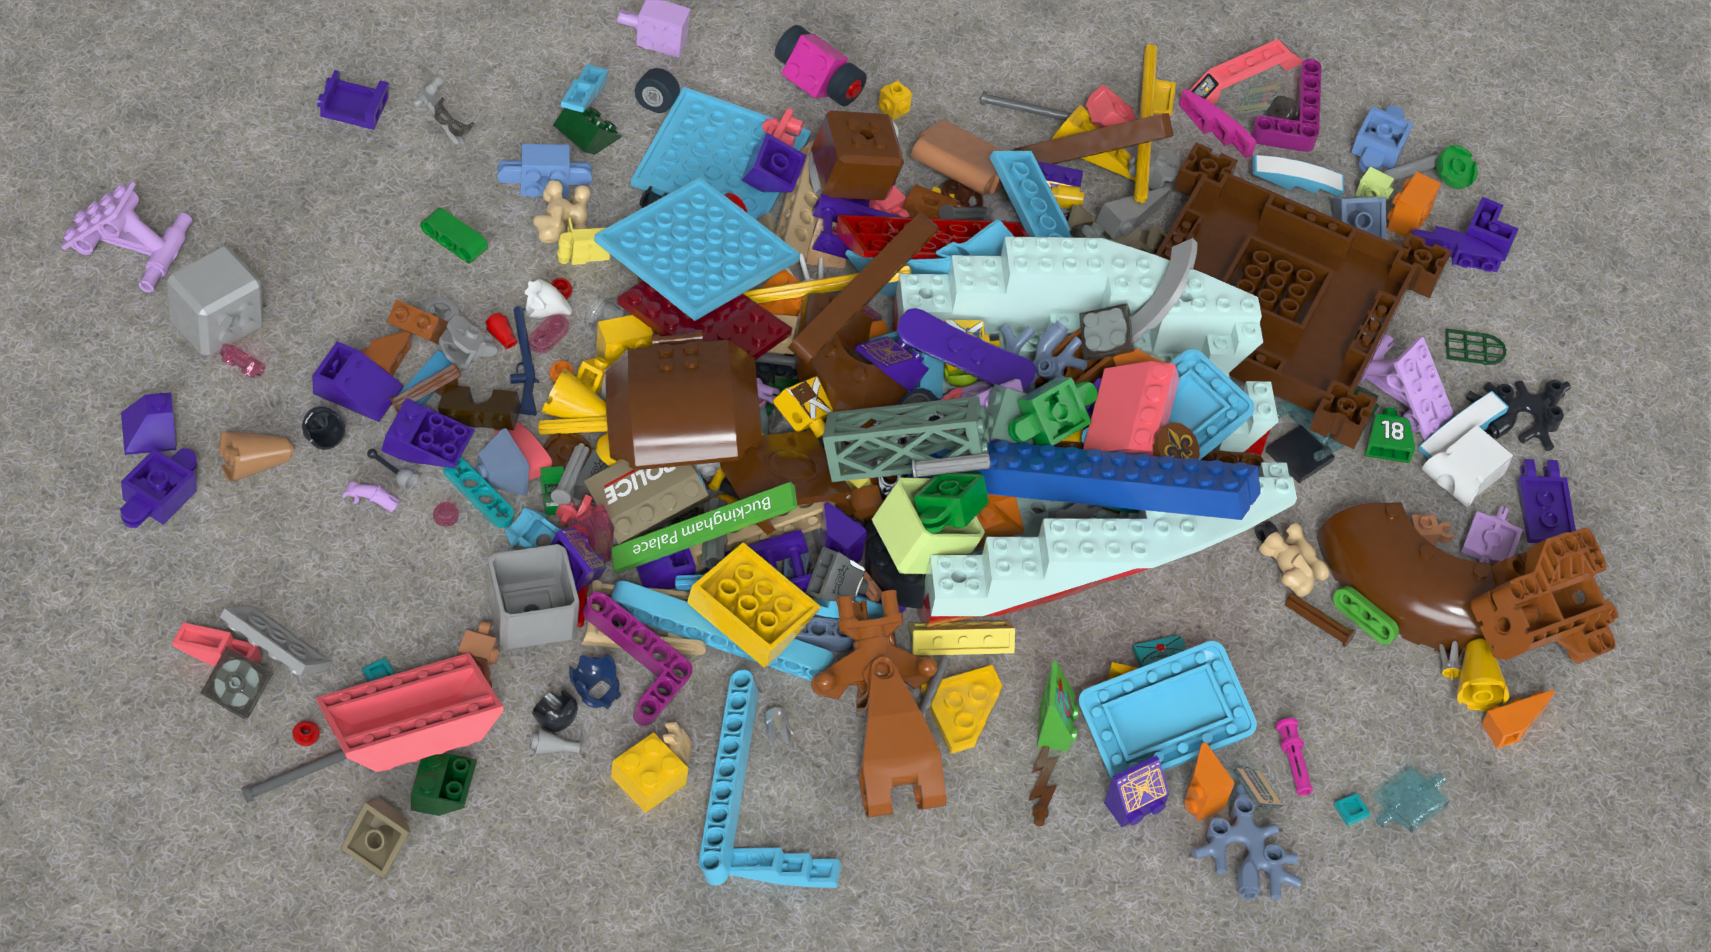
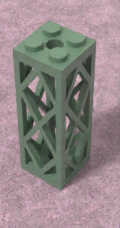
[823,396,991,482]

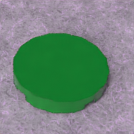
[1436,145,1478,190]

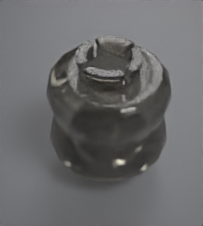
[1267,95,1298,120]

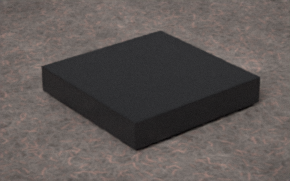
[1266,425,1335,483]

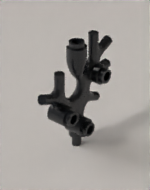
[1466,380,1571,451]

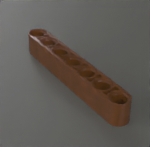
[1014,113,1174,164]

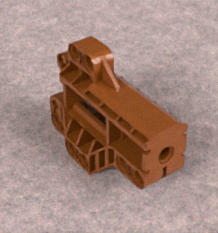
[1471,528,1618,664]

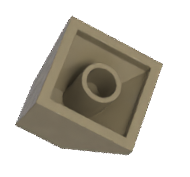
[341,799,411,879]

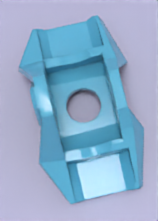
[505,507,563,549]

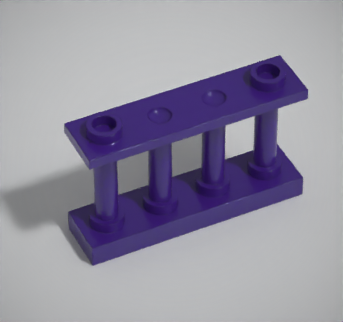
[812,194,901,260]
[705,530,812,595]

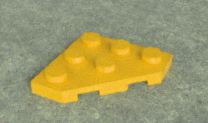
[920,665,1003,754]

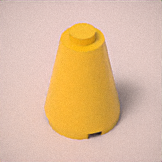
[541,368,607,419]
[1457,638,1509,711]

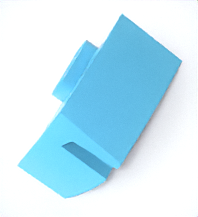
[845,219,1014,297]

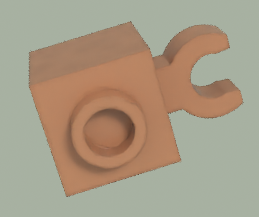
[1410,514,1454,546]
[458,621,499,670]

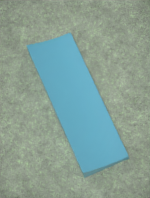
[989,151,1075,238]

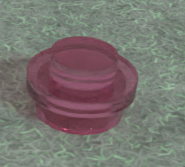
[433,502,459,527]

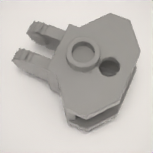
[1129,150,1181,195]
[439,315,498,368]

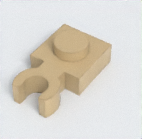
[663,722,693,765]

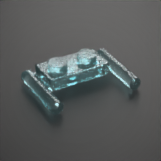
[1276,402,1345,461]

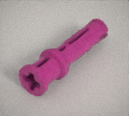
[1275,718,1313,796]

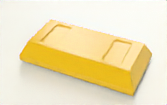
[1153,79,1176,117]

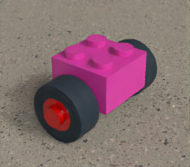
[775,25,867,106]

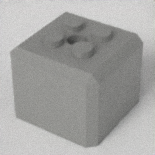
[167,246,263,355]
[487,544,579,650]

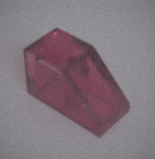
[568,505,614,563]

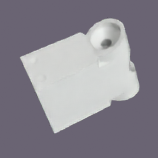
[1422,425,1513,509]

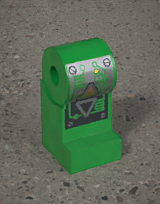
[540,466,564,515]

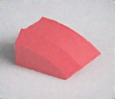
[1085,84,1136,128]

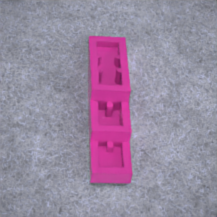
[1178,89,1257,158]

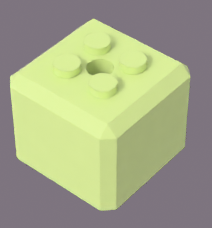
[872,478,985,574]

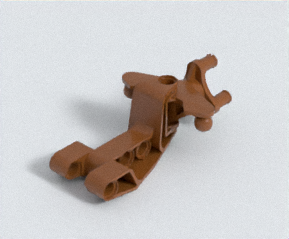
[811,590,947,818]

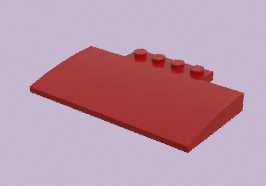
[836,215,1030,259]

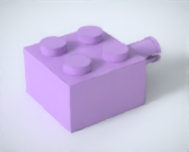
[617,0,691,58]

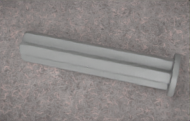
[1382,151,1441,180]
[551,443,590,505]
[912,453,991,478]

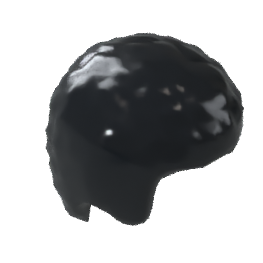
[302,406,346,450]
[532,690,578,732]

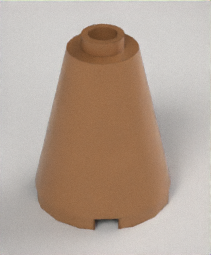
[219,431,294,481]

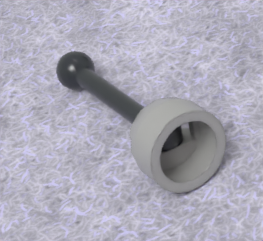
[367,449,419,491]

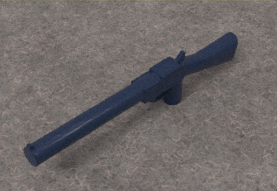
[510,306,539,416]

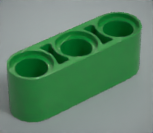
[420,208,488,264]

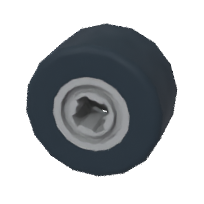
[635,68,680,113]

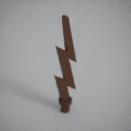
[1029,746,1059,826]

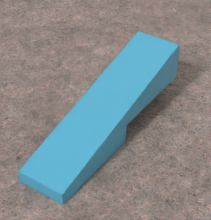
[561,64,608,112]

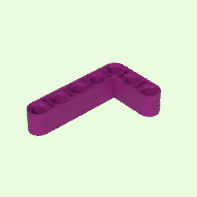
[1251,59,1322,152]
[583,592,693,726]

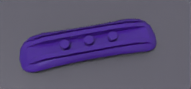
[897,308,1036,390]

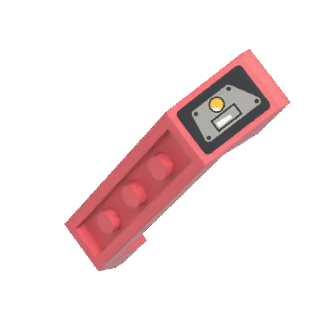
[1189,39,1303,104]

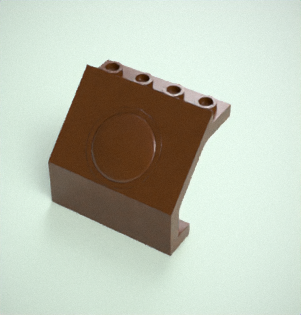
[720,430,856,536]

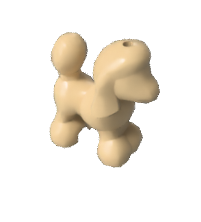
[533,180,591,244]
[1259,523,1330,598]

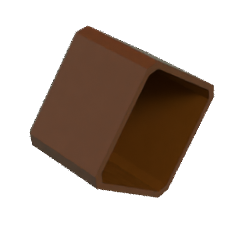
[811,110,904,200]

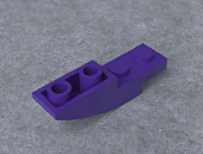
[1411,226,1503,272]

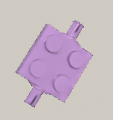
[1461,506,1523,565]

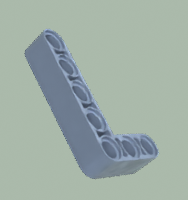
[782,534,854,653]

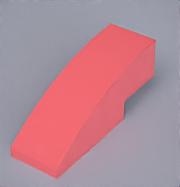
[494,422,552,480]
[172,622,262,668]

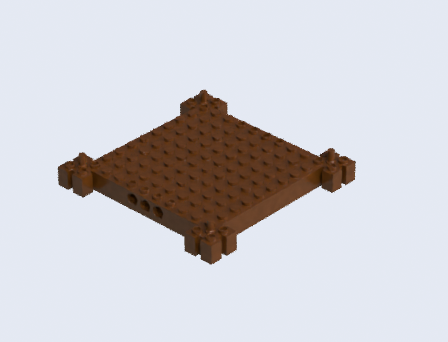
[1155,142,1452,449]

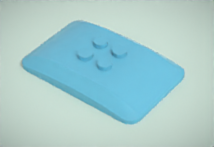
[1081,349,1255,460]
[1079,641,1257,780]

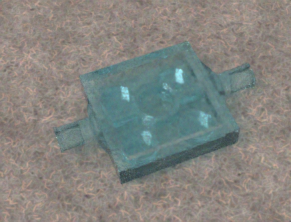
[1374,767,1449,833]

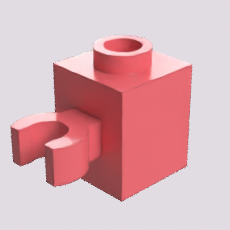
[869,186,910,218]

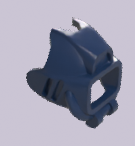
[569,654,621,709]

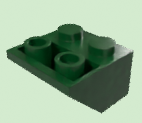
[553,106,622,155]
[411,753,477,816]

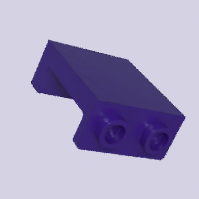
[317,70,389,130]

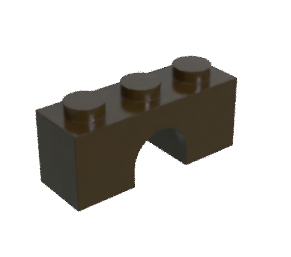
[438,385,522,431]

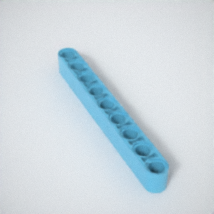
[610,581,834,681]
[699,670,759,886]

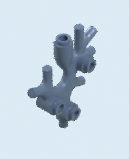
[989,320,1087,393]
[1192,784,1302,900]

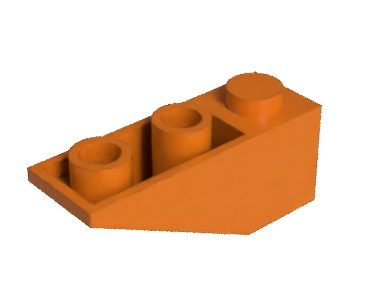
[1482,690,1555,749]

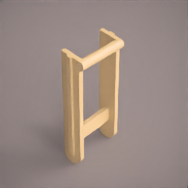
[581,580,706,655]

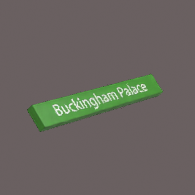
[611,482,798,573]

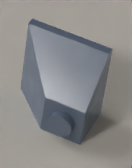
[1333,196,1386,240]
[476,428,529,496]

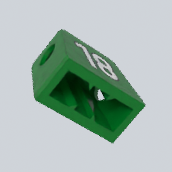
[1364,407,1415,463]

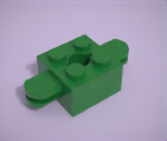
[1008,377,1098,446]
[914,471,989,533]

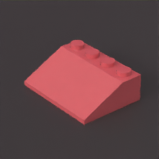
[1083,361,1179,456]

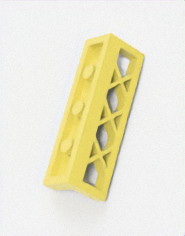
[908,620,1015,656]

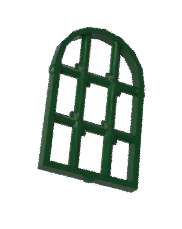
[1445,328,1507,365]

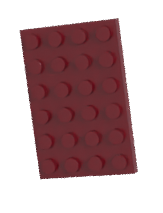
[617,280,792,360]

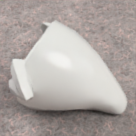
[525,279,572,319]

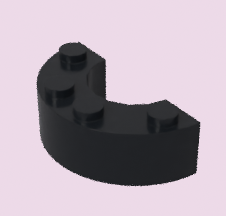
[866,531,925,609]

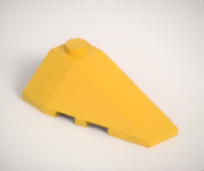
[1052,105,1135,181]

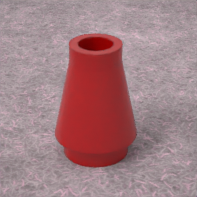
[485,312,518,350]

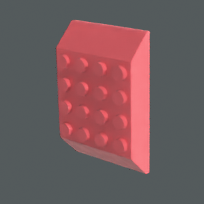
[316,653,504,772]

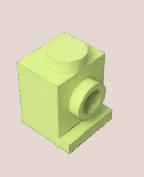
[1356,167,1394,201]

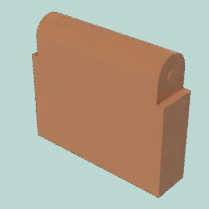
[911,119,1004,196]

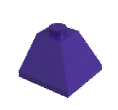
[121,392,176,455]

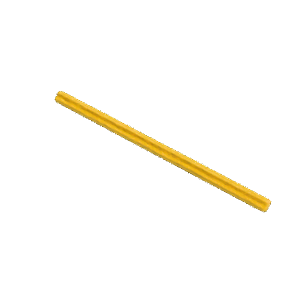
[1134,43,1158,204]
[743,265,912,303]

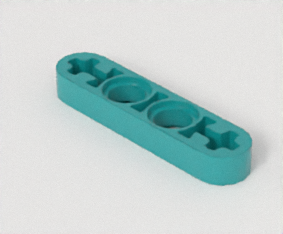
[443,457,514,528]

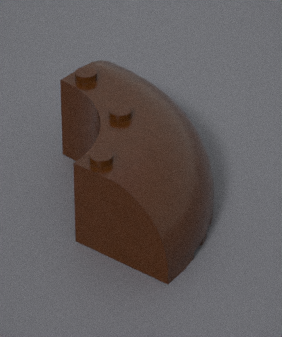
[794,293,908,449]
[1316,502,1495,657]

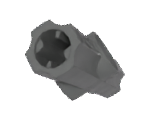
[702,497,728,570]

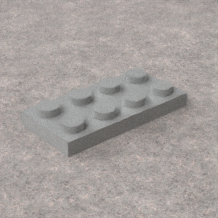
[220,606,332,676]

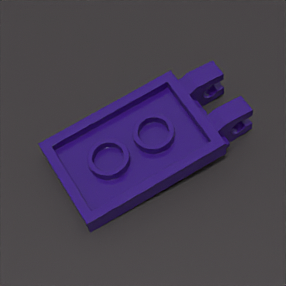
[1517,459,1576,543]

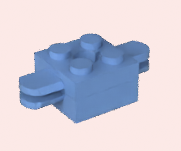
[1351,106,1414,173]
[497,144,592,197]

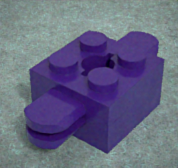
[120,448,197,528]

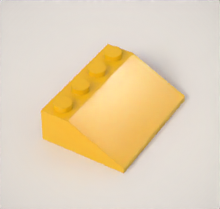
[687,542,821,668]

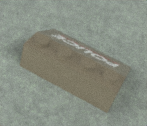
[584,460,709,545]

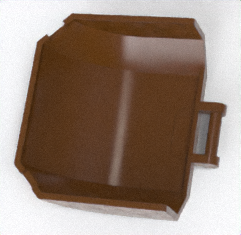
[605,330,763,470]

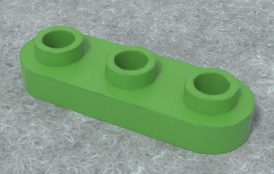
[1333,586,1399,644]

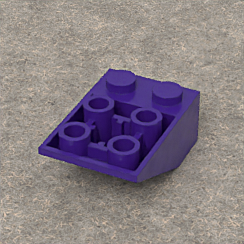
[312,341,403,422]
[381,398,475,468]

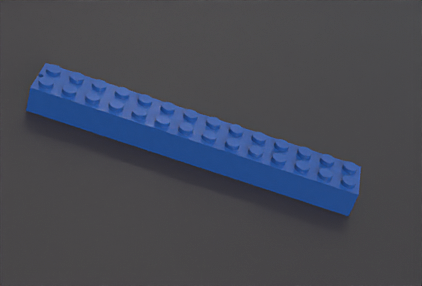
[907,434,1261,520]

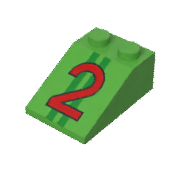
[1037,661,1079,751]

